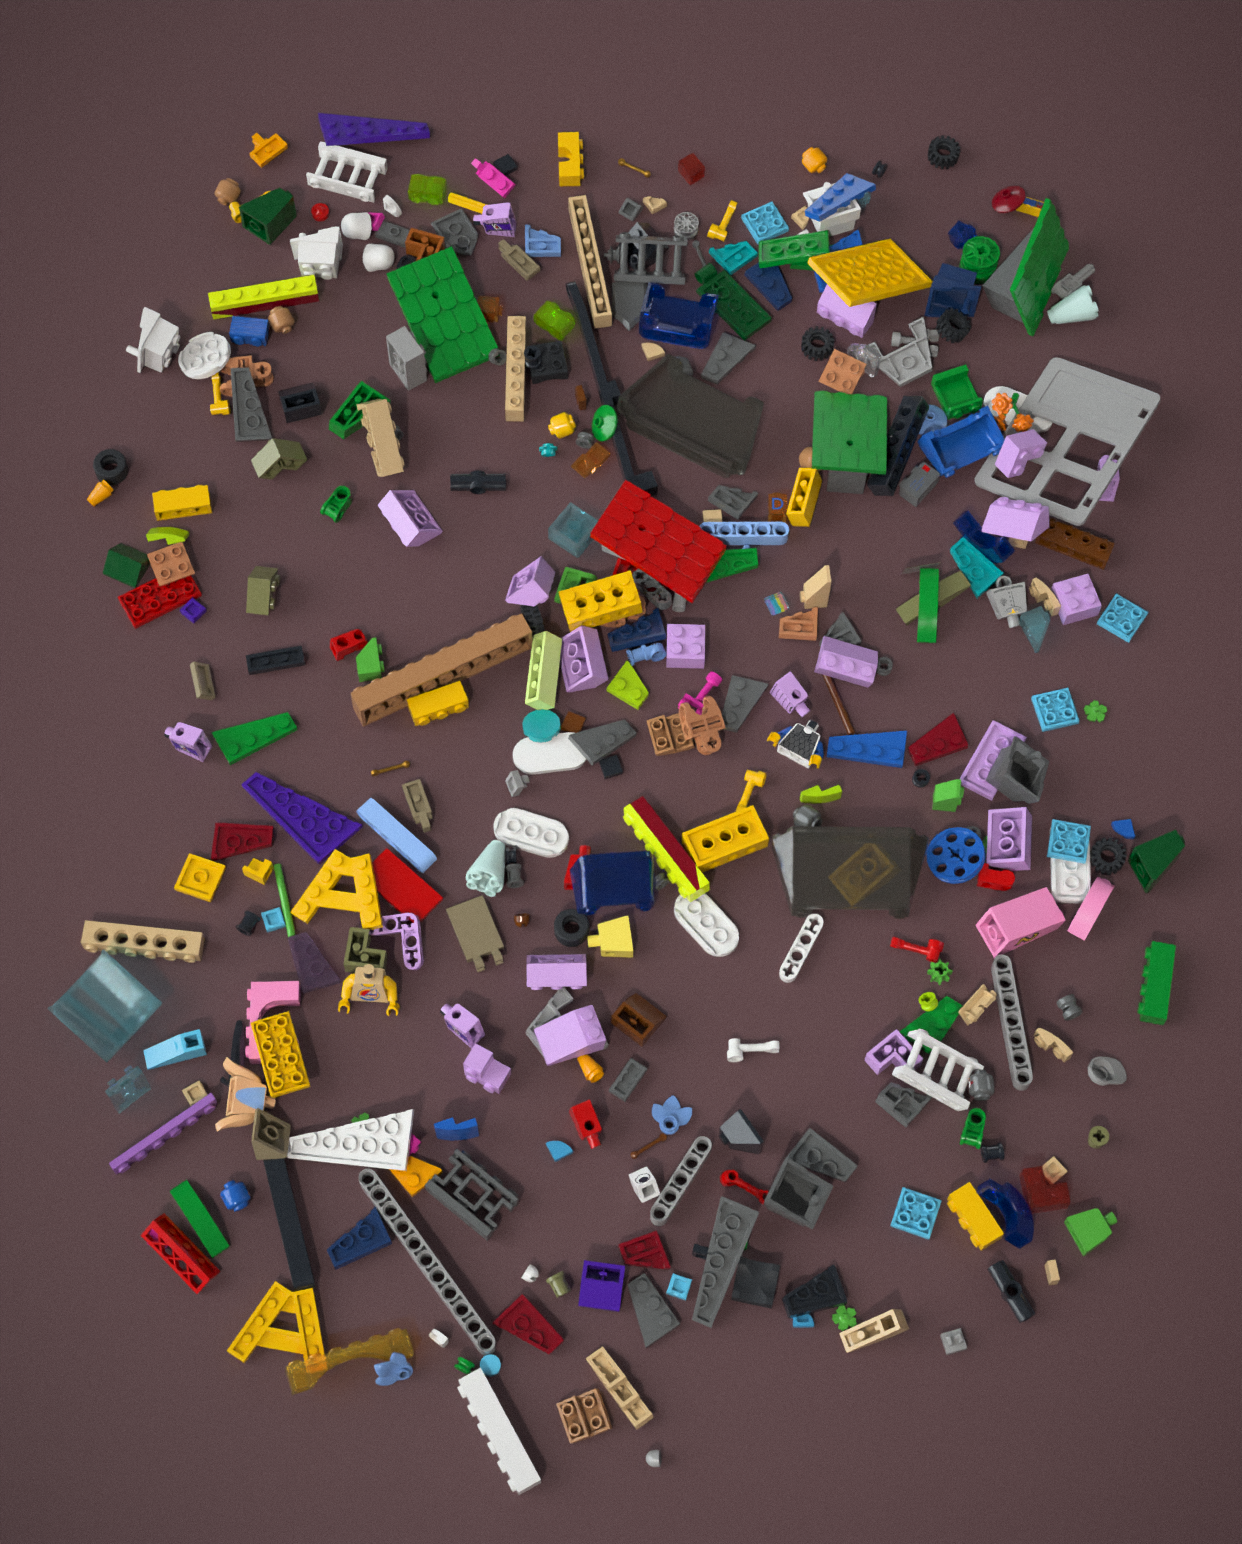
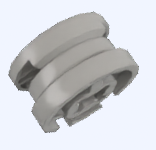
[674,212,699,241]

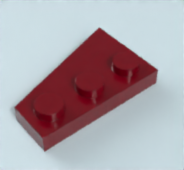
[908,713,969,766]

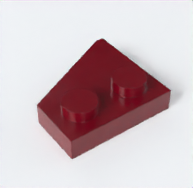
[618,1230,671,1270]

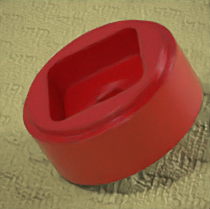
[311,203,329,222]

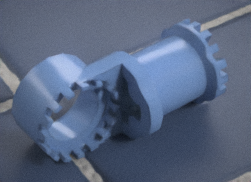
[626,643,667,666]

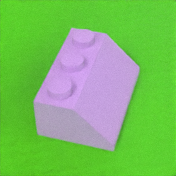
[817,284,876,338]
[378,490,443,547]
[982,497,1049,541]
[505,556,555,606]
[560,625,608,692]
[814,636,878,688]
[986,807,1032,871]
[526,954,587,990]

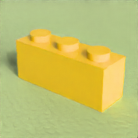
[786,468,822,527]
[152,485,212,521]
[407,681,469,726]
[947,1182,1004,1251]

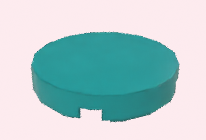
[522,709,561,743]

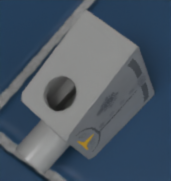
[986,582,1027,628]

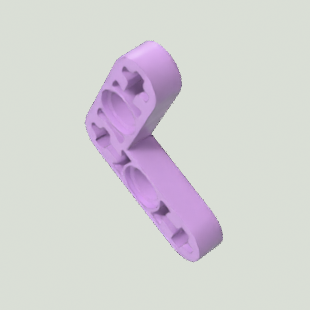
[370,913,424,970]

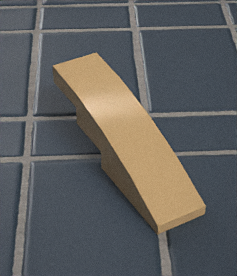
[586,1346,654,1430]

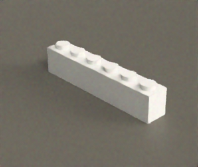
[457,1368,541,1495]

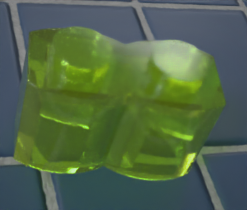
[408,174,447,205]
[533,300,575,341]

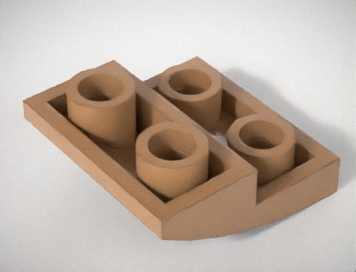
[647,713,695,756]
[556,1388,613,1444]

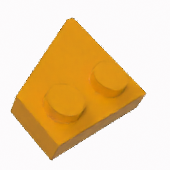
[388,1156,443,1197]

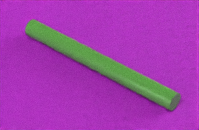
[273,864,296,938]

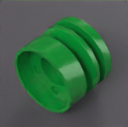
[959,236,1000,284]

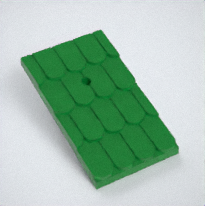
[983,198,1069,337]
[386,246,500,383]
[811,391,887,494]

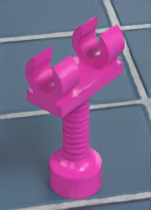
[678,671,722,715]

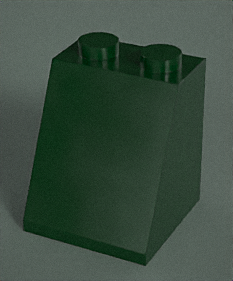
[239,187,297,245]
[1128,829,1185,894]

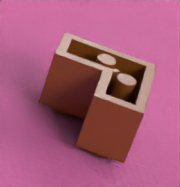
[405,228,445,261]

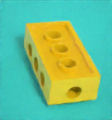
[558,570,643,632]
[681,805,769,873]

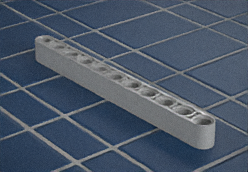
[359,1169,496,1356]

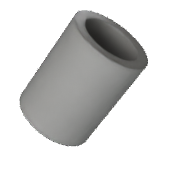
[672,592,686,612]

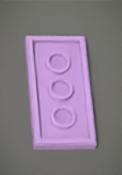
[960,720,1027,801]

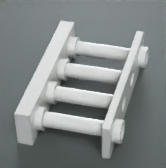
[306,141,388,203]
[892,1029,984,1111]

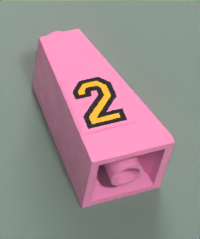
[976,887,1065,958]

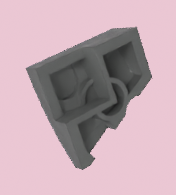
[875,1082,933,1127]

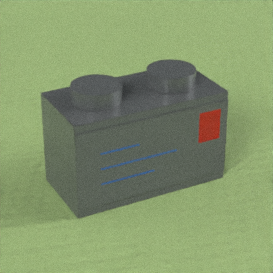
[899,462,941,507]

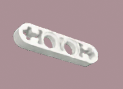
[779,914,824,983]

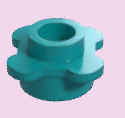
[539,443,557,457]

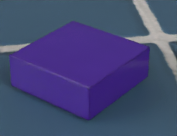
[180,597,207,624]

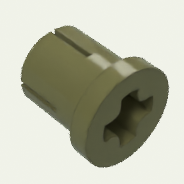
[1088,1126,1109,1149]
[546,1271,571,1298]

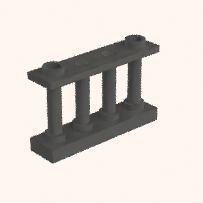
[614,232,687,285]

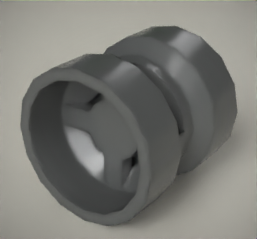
[1056,994,1083,1021]

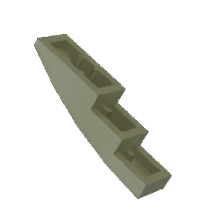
[896,571,971,625]

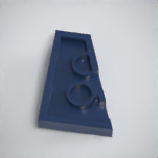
[744,262,792,311]
[607,608,667,652]
[327,1207,392,1270]

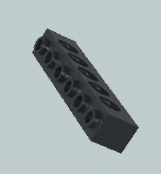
[867,396,929,496]

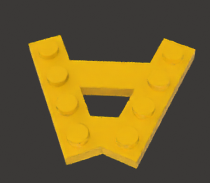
[290,849,383,930]
[227,1281,328,1375]

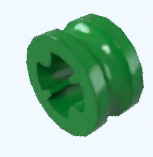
[454,1357,475,1375]

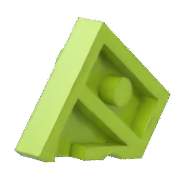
[607,661,649,710]

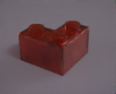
[1019,1166,1071,1214]

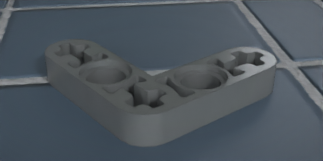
[632,569,672,610]

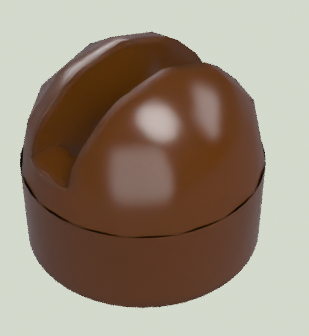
[514,913,530,928]

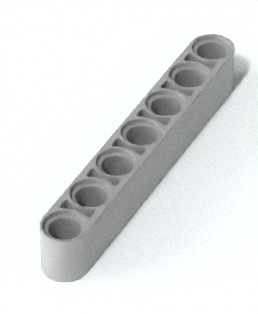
[991,955,1033,1091]

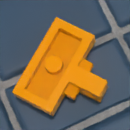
[250,133,288,168]

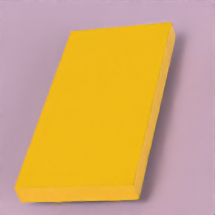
[250,1011,310,1099]

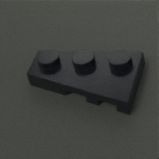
[782,1264,848,1319]

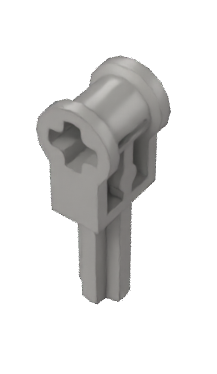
[1051,264,1095,299]

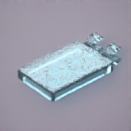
[105,1065,151,1114]

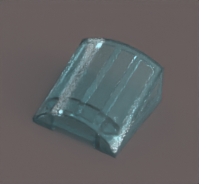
[47,949,162,1063]

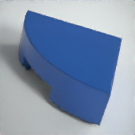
[1111,819,1135,839]

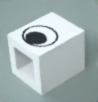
[629,1166,660,1203]

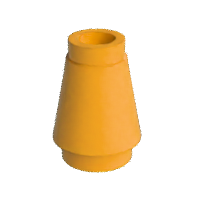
[87,480,114,507]
[577,1054,604,1083]

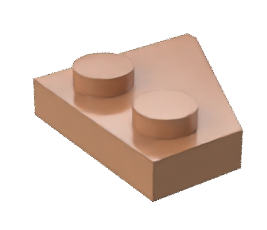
[779,607,818,641]

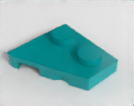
[709,241,758,276]

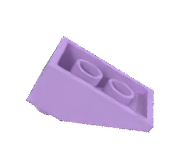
[534,1005,606,1066]

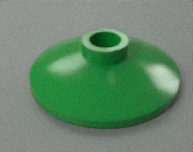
[592,405,617,442]

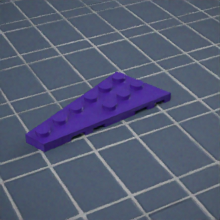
[318,113,430,146]
[242,772,363,865]

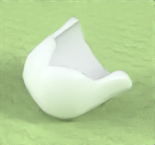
[341,212,372,240]
[363,244,395,272]

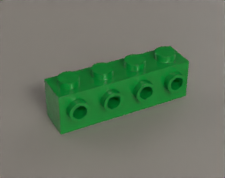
[1137,941,1176,1025]

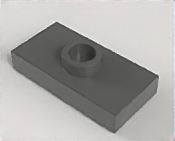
[375,221,410,248]
[609,1058,648,1102]

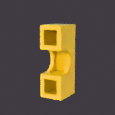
[558,132,584,187]

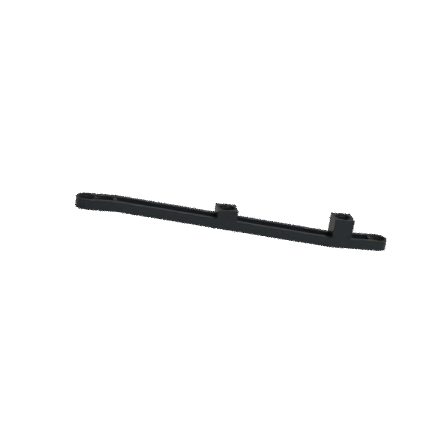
[565,281,658,497]

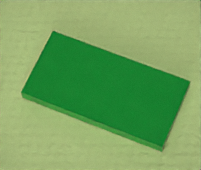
[759,230,830,268]

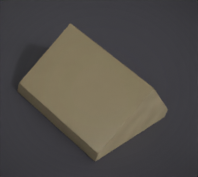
[251,1108,291,1160]

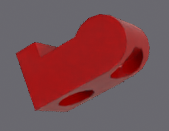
[330,629,368,661]
[976,863,1015,891]

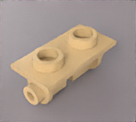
[958,984,997,1025]

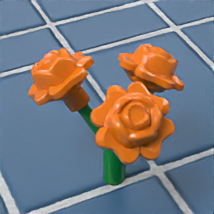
[992,393,1034,432]

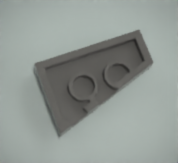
[701,332,756,385]
[722,675,769,733]
[568,720,637,766]
[786,1128,858,1182]
[627,1273,680,1348]

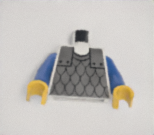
[766,720,824,769]

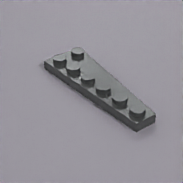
[692,1196,759,1328]

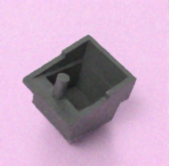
[985,736,1049,804]
[764,1158,833,1230]

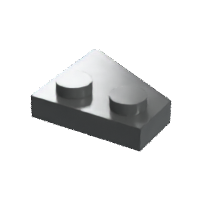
[708,485,758,519]
[819,612,861,648]

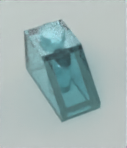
[1019,606,1050,653]

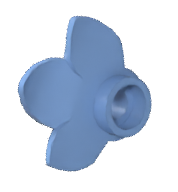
[652,1095,692,1135]
[374,1352,413,1386]

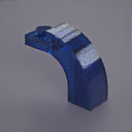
[953,510,1016,563]
[976,1179,1034,1249]

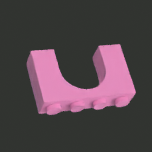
[245,981,301,1064]

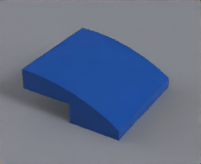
[434,1117,479,1141]

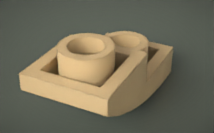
[1029,578,1061,616]
[1033,1028,1073,1063]

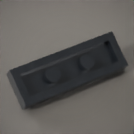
[246,645,305,675]

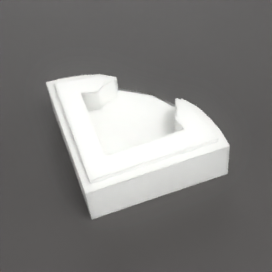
[383,195,402,217]
[429,1329,449,1348]

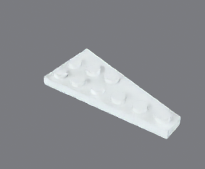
[287,1109,414,1171]

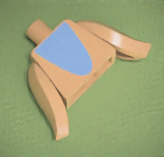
[215,1057,275,1131]

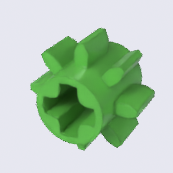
[927,959,953,985]

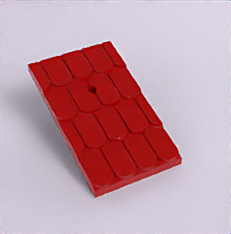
[590,480,726,604]

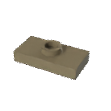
[190,662,216,701]

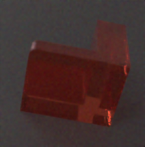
[678,153,705,185]

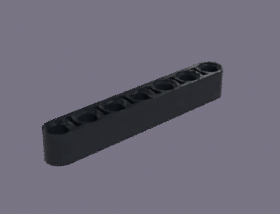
[263,1158,316,1291]

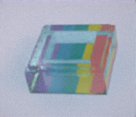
[764,592,789,616]

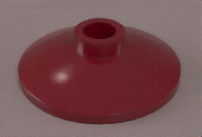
[992,186,1026,213]

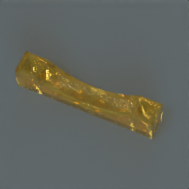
[285,1328,414,1395]

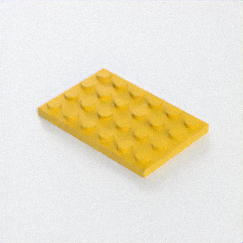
[808,238,933,307]

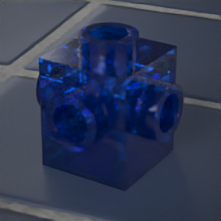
[948,220,977,250]

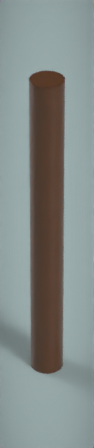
[822,674,855,735]

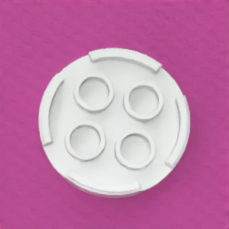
[178,332,231,379]

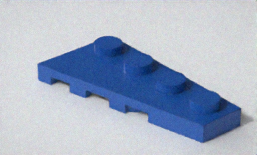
[826,731,907,768]

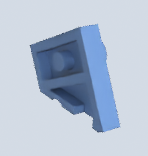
[525,225,561,257]

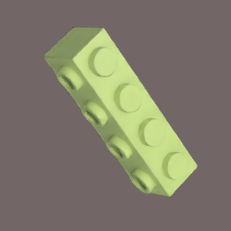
[525,631,562,710]

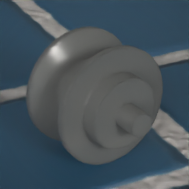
[604,246,621,264]

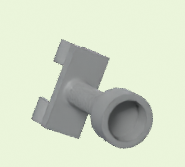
[891,329,940,357]

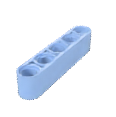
[700,522,789,545]
[356,798,437,873]

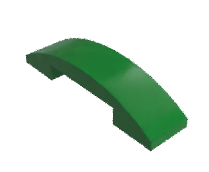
[917,568,939,643]
[170,1180,230,1258]

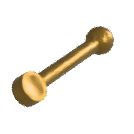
[618,158,651,178]
[371,761,410,776]

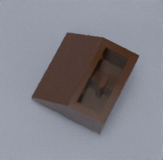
[611,993,667,1047]

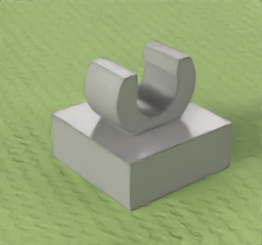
[505,770,530,797]
[940,1328,967,1355]

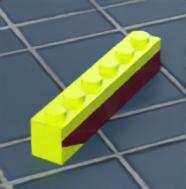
[208,275,319,320]
[623,796,710,903]

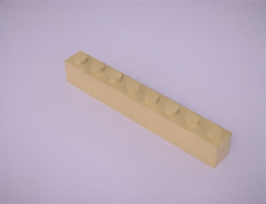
[568,195,612,329]

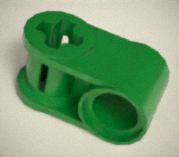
[320,486,352,523]
[959,1108,986,1150]

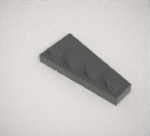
[230,367,272,442]

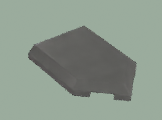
[431,208,479,256]
[612,282,647,331]

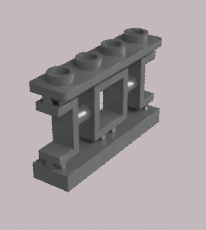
[424,1149,519,1241]

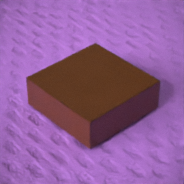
[575,385,586,411]
[561,711,586,733]

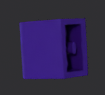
[578,1260,625,1312]

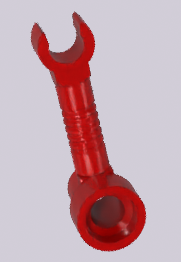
[890,937,944,963]
[720,1170,769,1205]

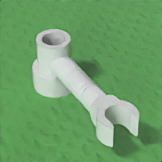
[727,1038,780,1062]

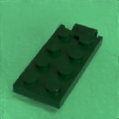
[695,263,772,341]

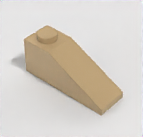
[800,565,831,609]
[839,1309,909,1353]

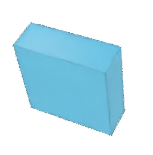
[261,907,286,933]
[666,1273,692,1301]

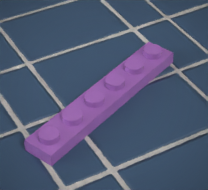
[109,1093,218,1175]

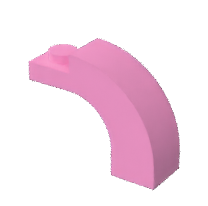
[1067,877,1115,941]

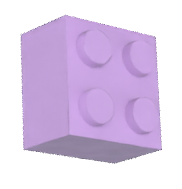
[1051,574,1102,625]
[666,624,705,669]

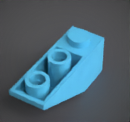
[143,1029,207,1070]

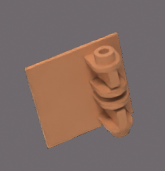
[818,349,867,394]
[147,542,195,586]

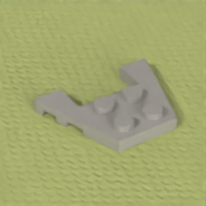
[860,317,933,387]
[526,986,609,1057]

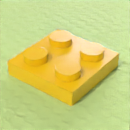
[174,853,226,902]

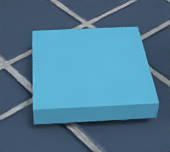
[741,202,789,245]
[1097,594,1148,643]
[1031,688,1080,732]
[1047,819,1091,864]
[890,1187,942,1240]

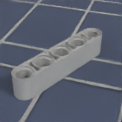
[650,1136,712,1226]

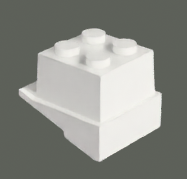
[803,182,861,237]
[290,227,343,280]
[126,307,180,373]

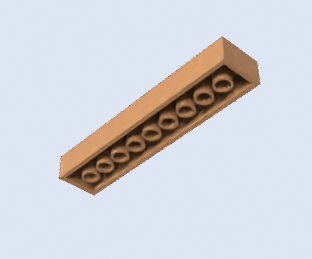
[351,614,532,727]

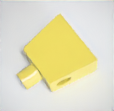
[587,916,633,958]

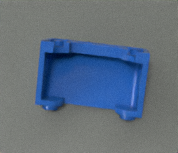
[917,406,1005,478]

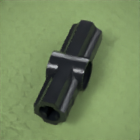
[450,470,506,494]
[987,1260,1036,1323]

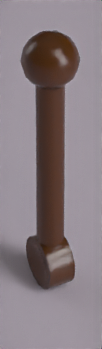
[630,1133,667,1159]

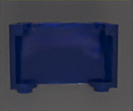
[639,282,719,349]
[570,851,655,915]

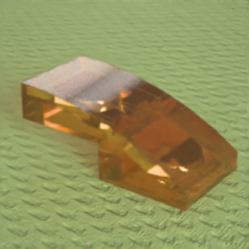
[571,442,611,479]

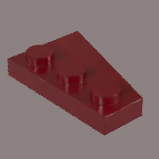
[211,822,274,861]
[492,1294,565,1355]

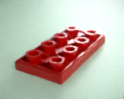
[117,575,202,629]
[372,848,443,923]

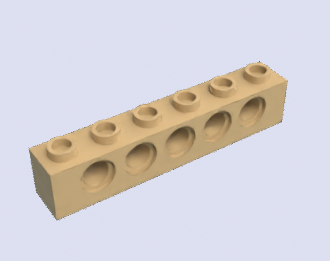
[505,316,526,422]
[81,920,205,963]

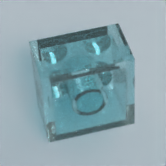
[548,502,598,558]

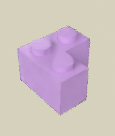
[995,429,1047,478]
[864,1029,923,1075]
[463,1043,511,1094]

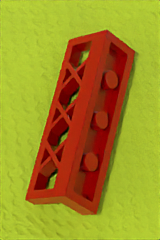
[140,1213,221,1294]

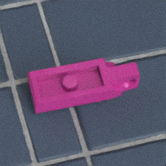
[471,158,515,198]

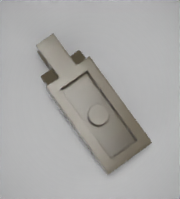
[498,239,540,281]
[402,779,433,833]

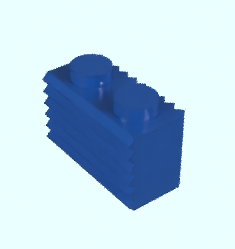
[229,316,270,347]

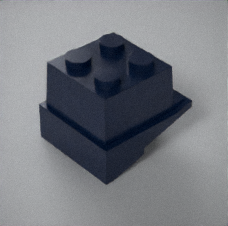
[924,263,982,317]

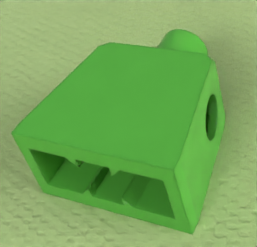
[1064,1208,1117,1257]

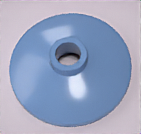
[919,404,947,436]

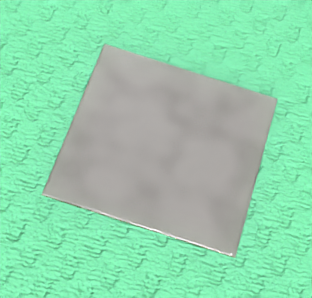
[900,562,941,575]

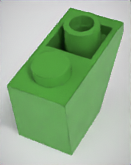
[356,637,385,682]
[932,779,964,812]

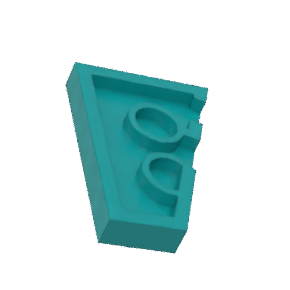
[950,537,1003,599]

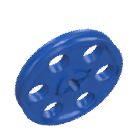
[927,827,986,884]

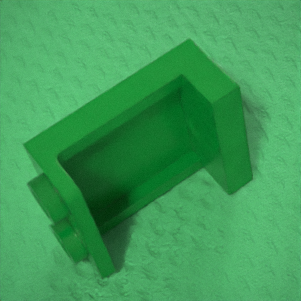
[931,365,983,420]

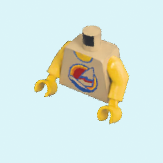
[338,964,400,1016]

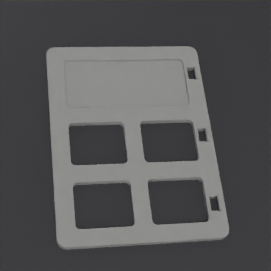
[975,357,1161,526]

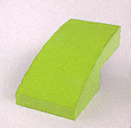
[146,527,190,545]
[800,785,842,804]

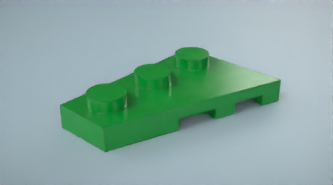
[900,996,963,1054]

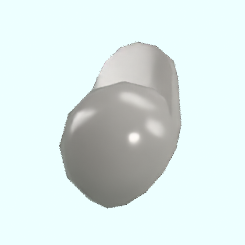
[1087,1056,1127,1086]

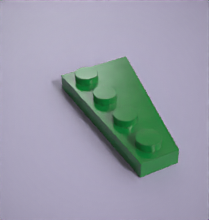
[706,548,758,583]
[211,712,297,765]

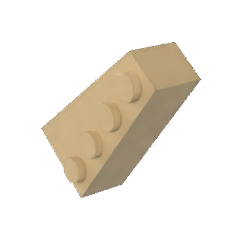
[356,399,404,477]

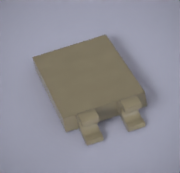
[446,895,504,973]

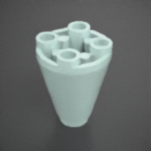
[1047,285,1099,324]
[466,840,506,897]

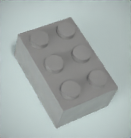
[386,326,428,391]

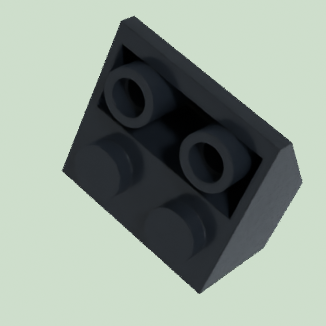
[616,222,669,271]
[278,383,322,423]

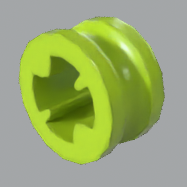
[919,992,938,1011]

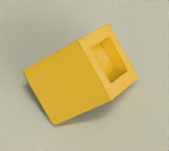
[242,858,274,885]

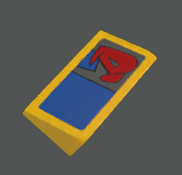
[1016,197,1044,217]

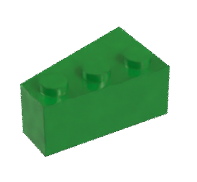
[329,381,391,440]

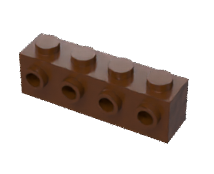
[1035,518,1115,570]

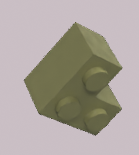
[251,438,307,480]
[246,566,280,615]
[344,927,387,973]

